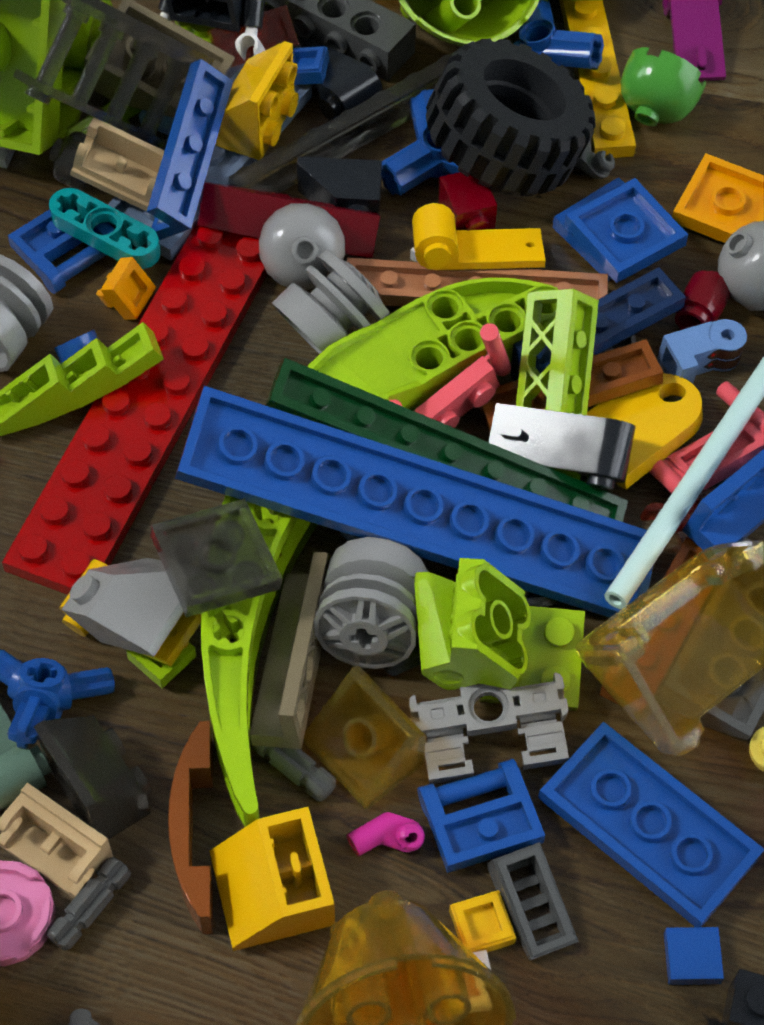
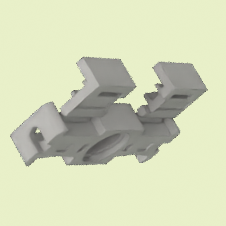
[409,673,569,784]

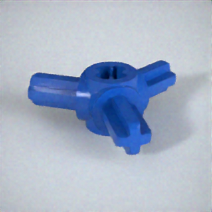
[0,649,115,749]

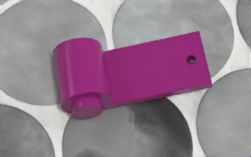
[662,0,726,81]

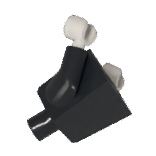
[158,0,265,61]

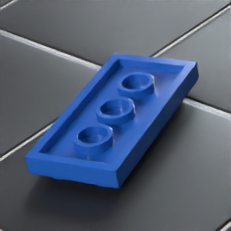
[538,721,764,927]

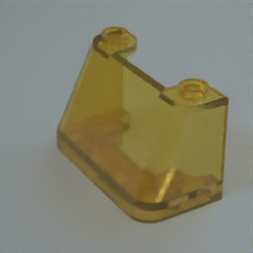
[576,540,764,756]

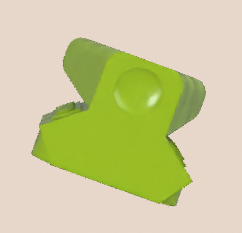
[414,558,531,690]

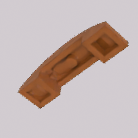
[168,721,213,934]

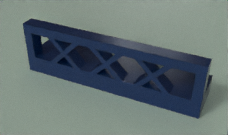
[510,267,686,381]

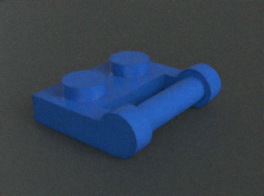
[8,207,115,294]
[417,759,545,873]

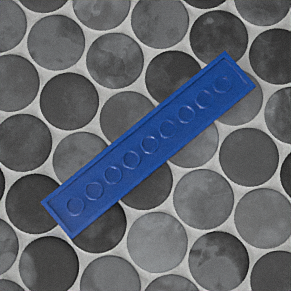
[175,386,653,626]

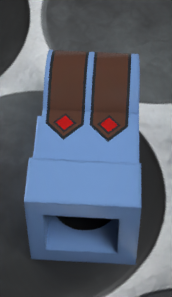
[657,319,747,384]

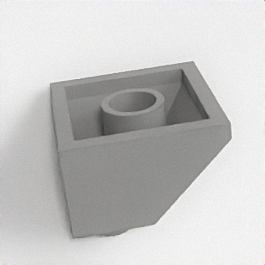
[61,558,208,657]

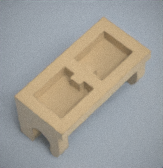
[70,117,164,211]
[0,782,113,899]

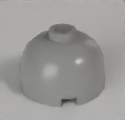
[259,203,345,290]
[718,221,764,311]

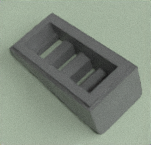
[486,842,579,961]

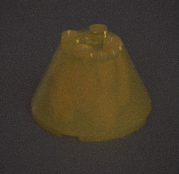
[295,890,516,1025]

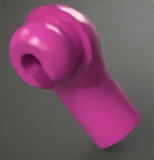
[346,812,425,857]

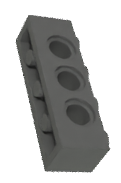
[264,0,416,81]

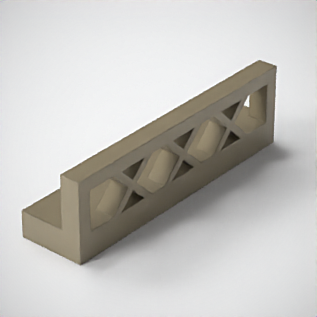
[249,552,330,749]

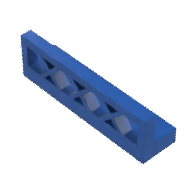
[146,59,233,240]
[682,449,764,563]

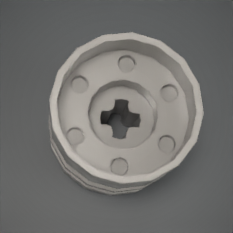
[272,249,390,354]
[0,254,53,372]
[314,537,428,669]

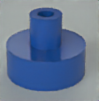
[54,329,99,363]

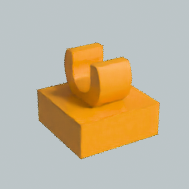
[96,257,156,320]

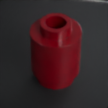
[675,270,731,330]

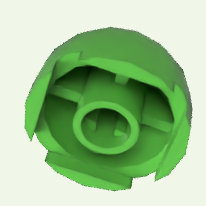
[620,47,706,126]

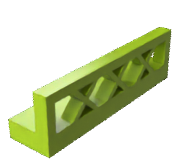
[516,289,599,480]

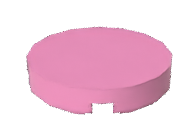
[0,860,56,967]

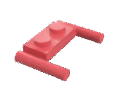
[390,323,511,428]
[649,381,764,494]

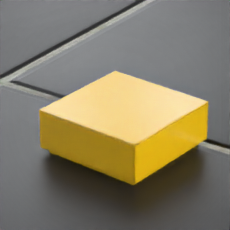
[449,890,516,954]

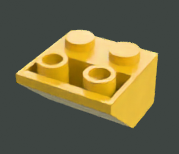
[215,41,299,161]
[209,807,335,951]

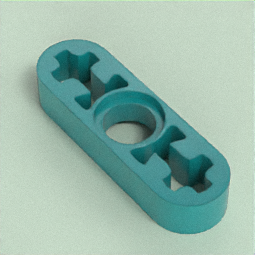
[49,188,161,269]

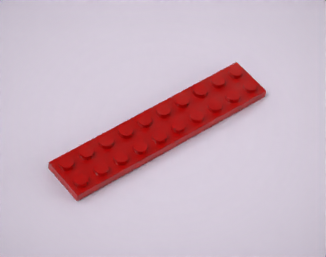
[2,225,267,595]

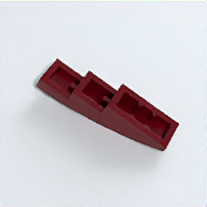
[197,182,380,258]

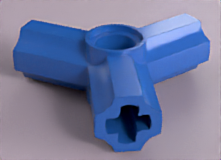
[513,0,604,70]
[382,89,460,196]

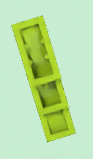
[0,322,164,436]

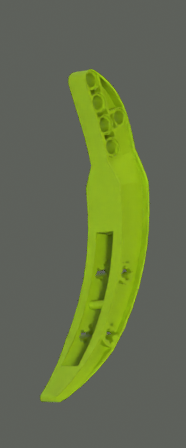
[201,278,559,827]

